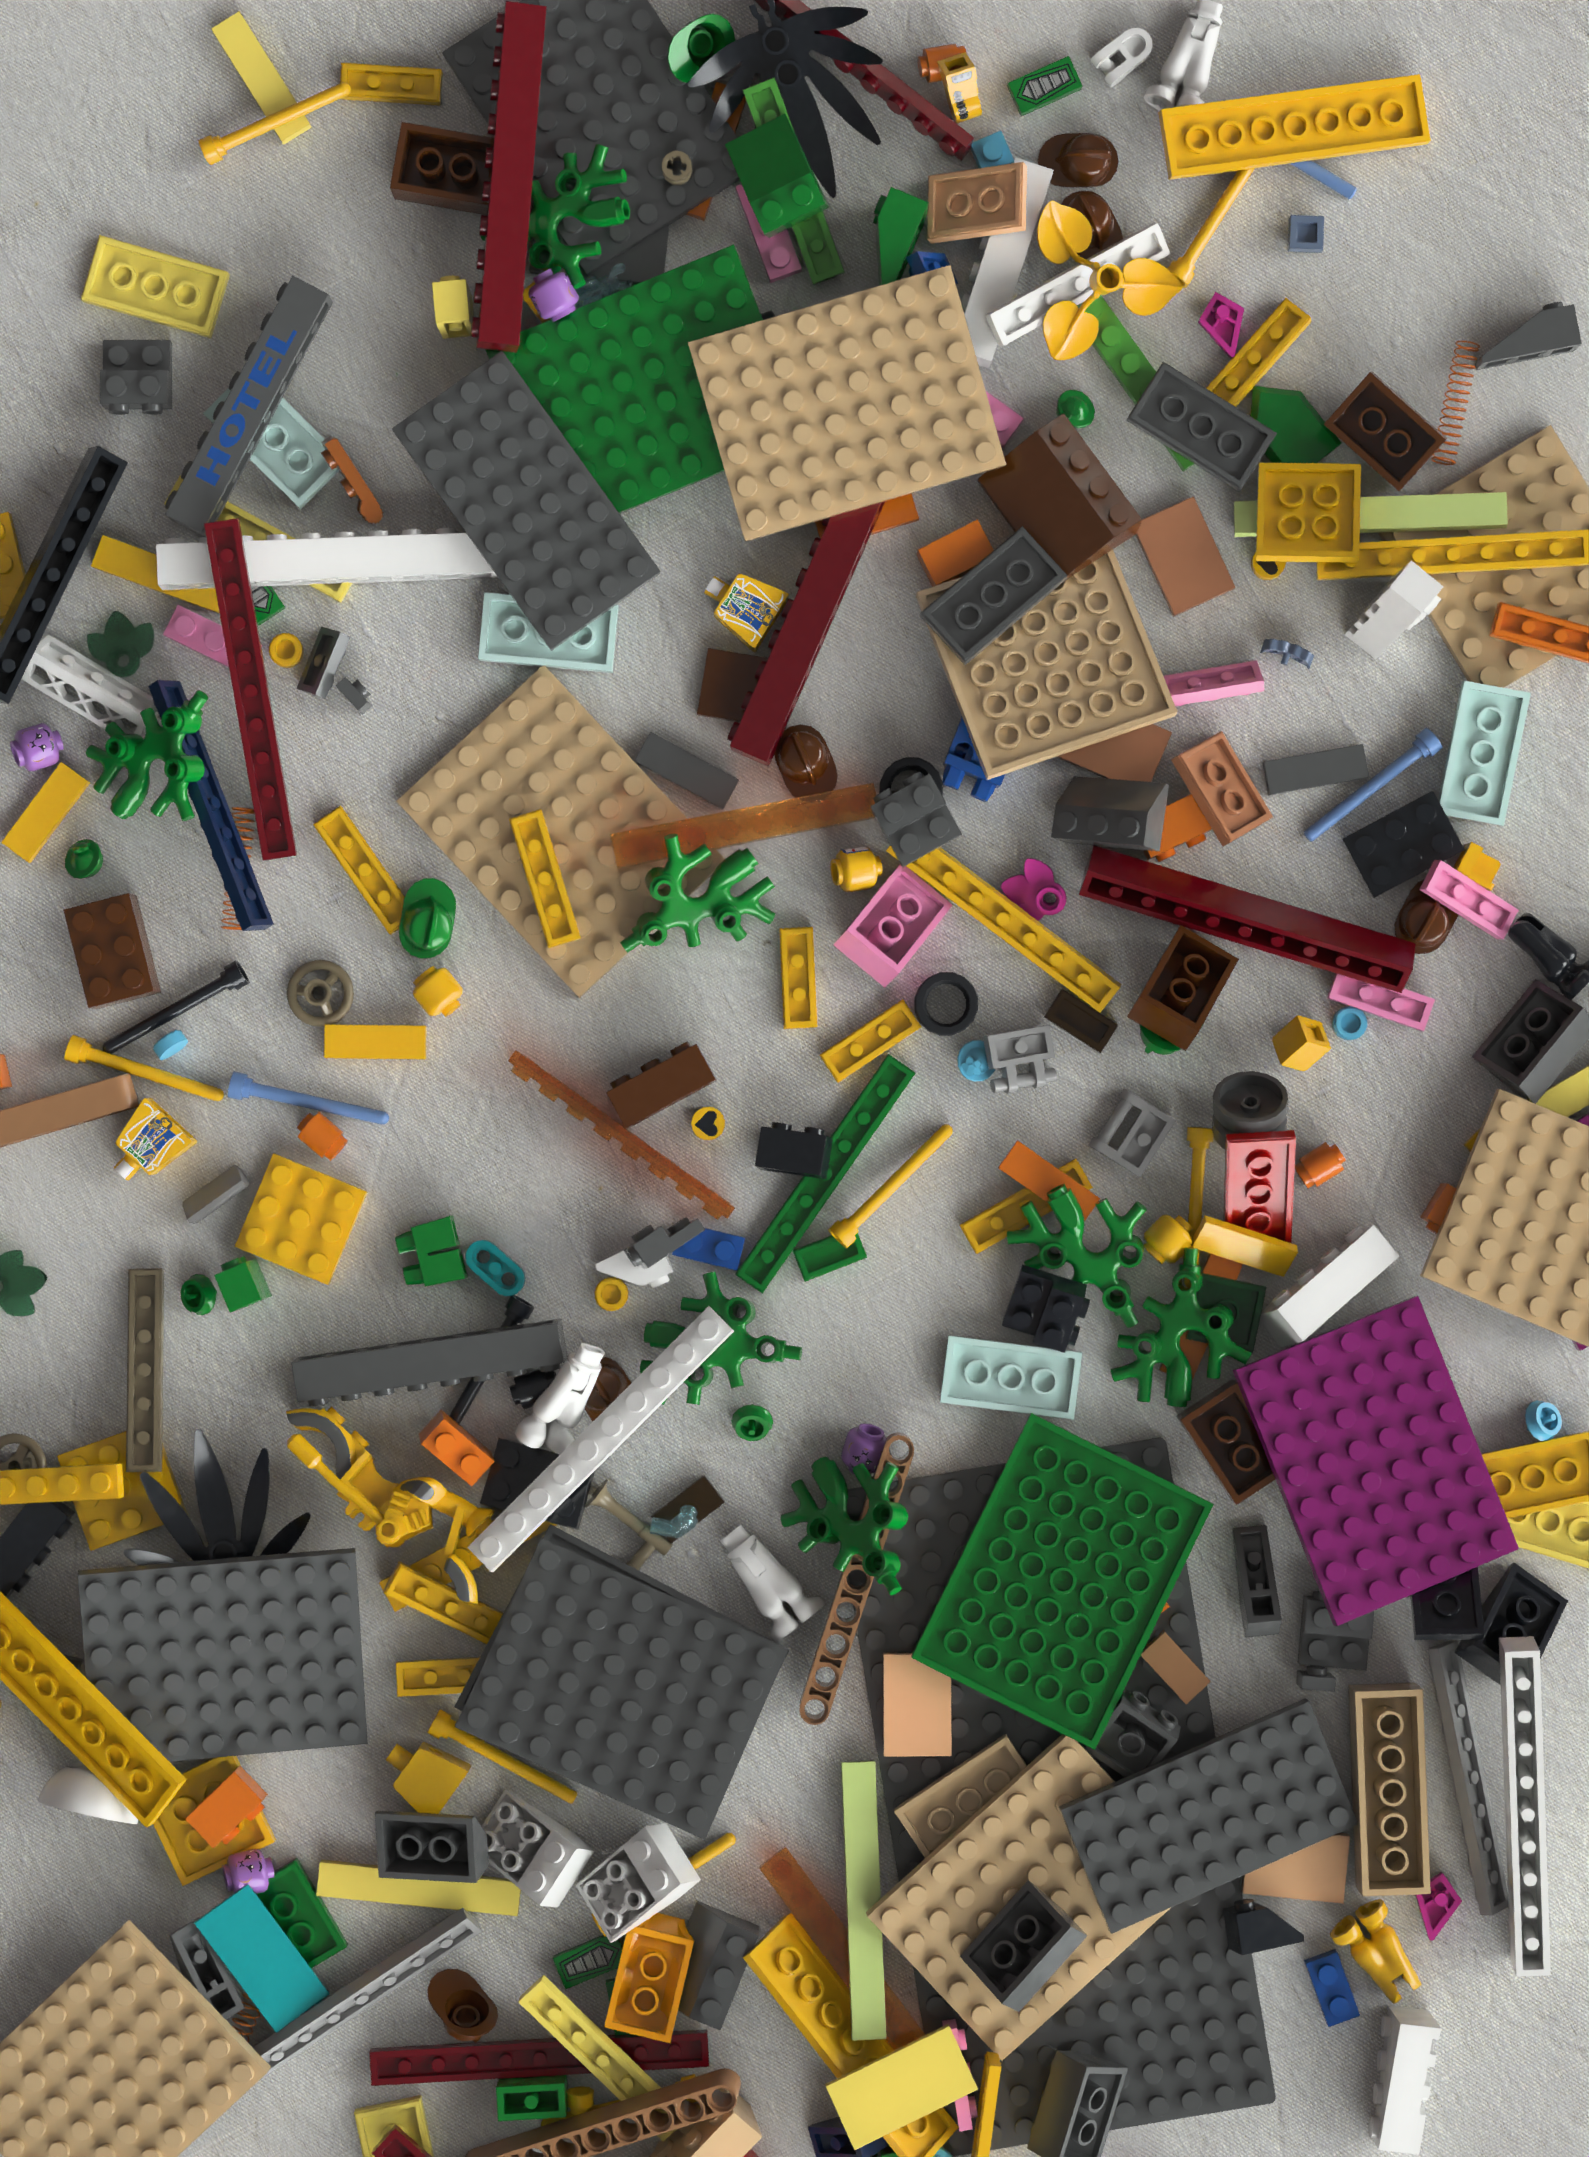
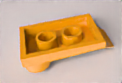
[604,1913,694,2043]

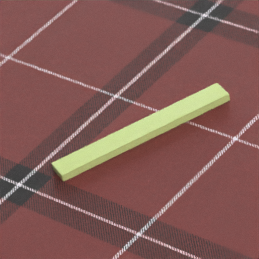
[1234,492,1508,537]
[841,1761,886,2041]

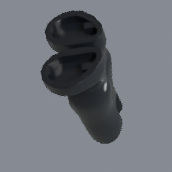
[1508,913,1589,1000]

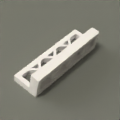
[21,635,159,738]

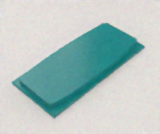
[194,1884,330,2033]

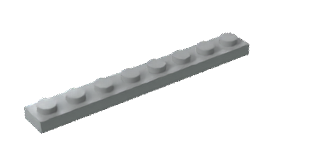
[1428,1640,1508,1916]
[252,1908,482,2081]

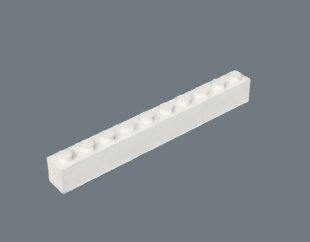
[156,528,498,590]
[1499,1636,1551,1977]

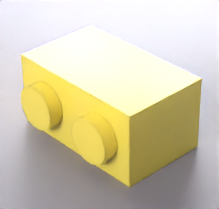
[432,275,474,339]

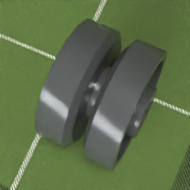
[1212,1071,1288,1149]

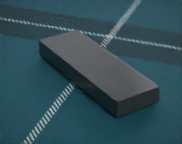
[635,732,739,810]
[1263,744,1369,796]

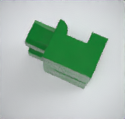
[395,1215,468,1287]

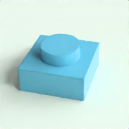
[970,130,1014,168]

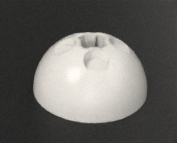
[38,1761,138,1824]

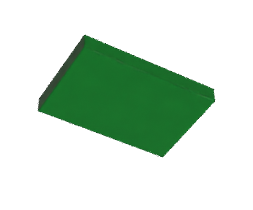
[256,1858,348,1968]

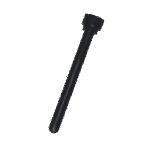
[102,960,250,1054]
[449,1295,535,1425]

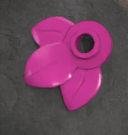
[1001,858,1067,921]

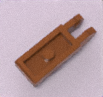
[321,436,384,524]

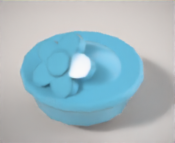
[957,1040,995,1082]
[1525,1400,1562,1441]

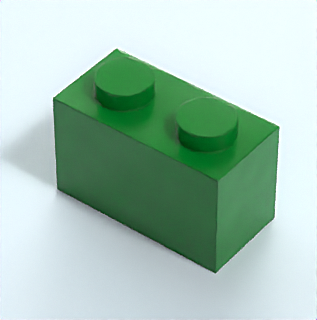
[214,1256,272,1313]
[496,2075,568,2121]

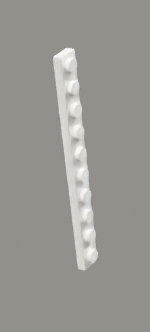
[468,1306,734,1572]

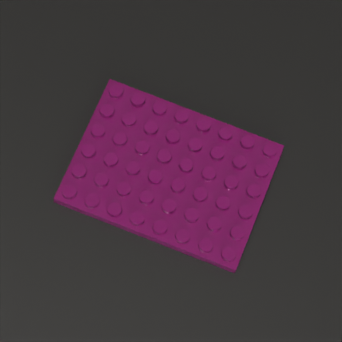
[1232,1296,1519,1626]

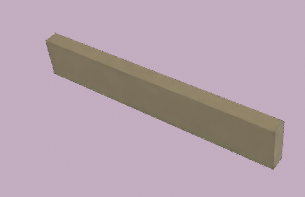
[126,1268,164,1472]

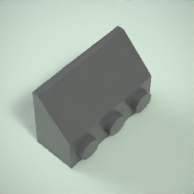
[1051,776,1169,851]
[1472,979,1589,1104]
[375,1811,489,1883]
[960,1880,1088,2012]
[678,1901,759,2030]
[1027,2050,1128,2157]

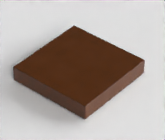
[697,648,768,722]

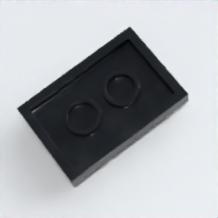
[1342,791,1465,898]
[480,1438,595,1530]
[1410,1567,1485,1640]

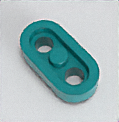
[466,1240,526,1296]

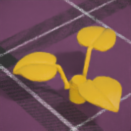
[1037,200,1183,360]

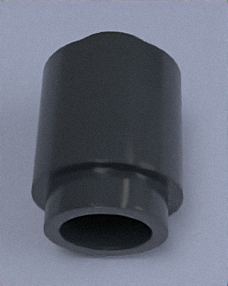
[510,1369,557,1410]

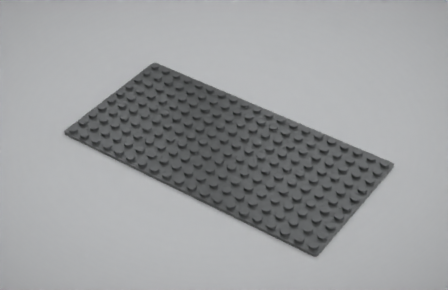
[847,1437,1276,2156]

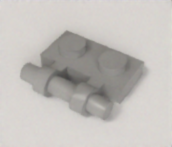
[983,1025,1057,1094]

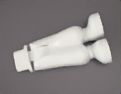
[1144,0,1223,110]
[515,1343,605,1455]
[720,1525,825,1643]

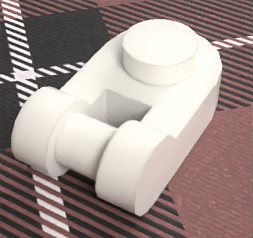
[1090,28,1153,87]

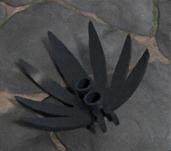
[688,0,883,198]
[124,1429,311,1565]

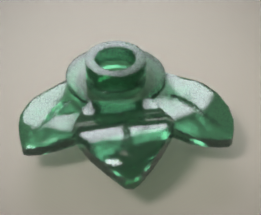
[87,611,155,678]
[0,1250,48,1317]

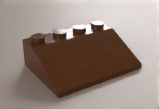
[977,413,1142,580]

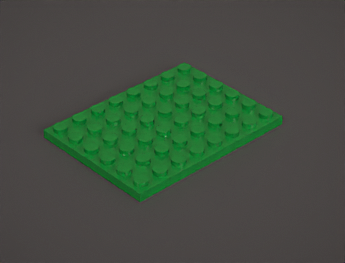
[485,244,763,514]
[911,1413,1214,1750]

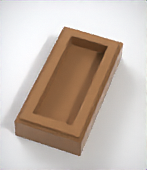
[1141,1630,1211,1704]

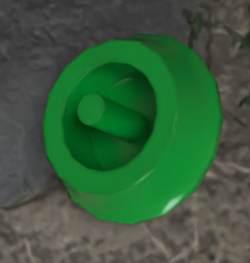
[1056,390,1095,429]
[65,839,103,879]
[181,1274,217,1315]
[731,1404,773,1441]

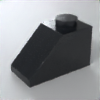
[1223,1899,1304,1955]

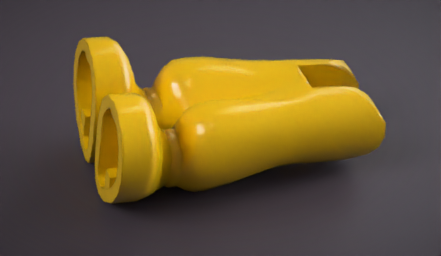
[1330,1899,1422,2004]

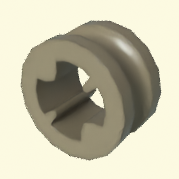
[662,150,693,185]

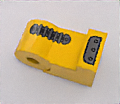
[937,52,982,124]

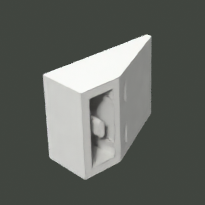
[481,1789,595,1908]
[576,1823,701,1943]

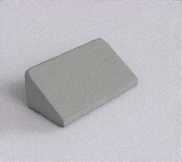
[182,1165,250,1224]

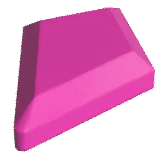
[1198,292,1244,359]
[1415,1872,1462,1941]

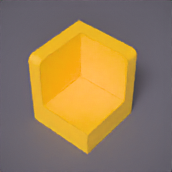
[1453,842,1501,891]
[1272,1015,1331,1071]

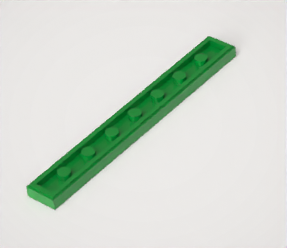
[735,1054,916,1294]

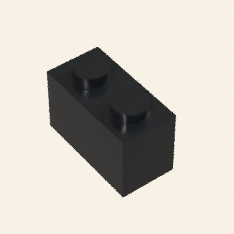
[755,1122,833,1180]

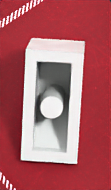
[594,1250,674,1289]

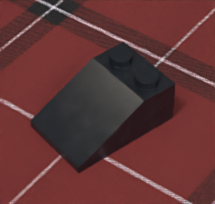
[1454,1563,1568,1685]

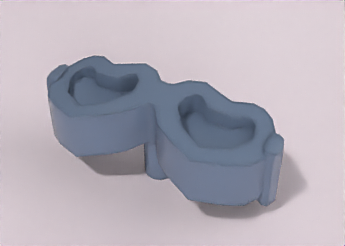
[1260,639,1314,669]

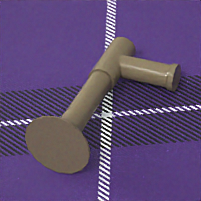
[585,1479,673,1570]

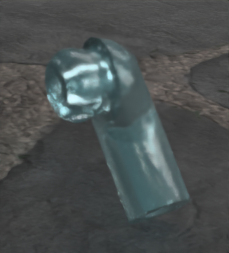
[650,1505,698,1538]

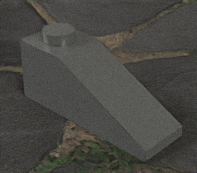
[1475,302,1582,370]
[1232,1525,1282,1637]
[169,1917,244,2019]

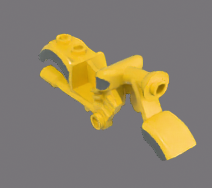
[286,1406,495,1605]

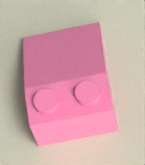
[834,864,952,988]

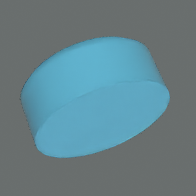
[1332,1006,1367,1040]
[153,1030,188,1060]

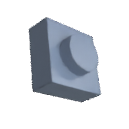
[1288,215,1324,253]

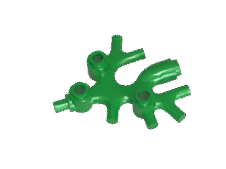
[481,144,630,289]
[86,690,208,821]
[620,834,775,953]
[1007,1184,1147,1328]
[1111,1247,1252,1407]
[640,1272,802,1405]
[780,1457,908,1595]

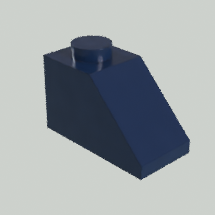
[808,2117,889,2157]

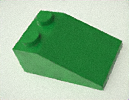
[725,114,829,238]
[873,187,929,286]

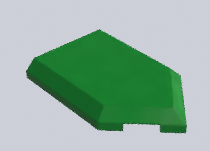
[1250,386,1342,463]

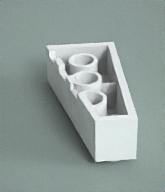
[1344,560,1444,660]
[1260,1225,1399,1347]
[1369,2006,1441,2155]

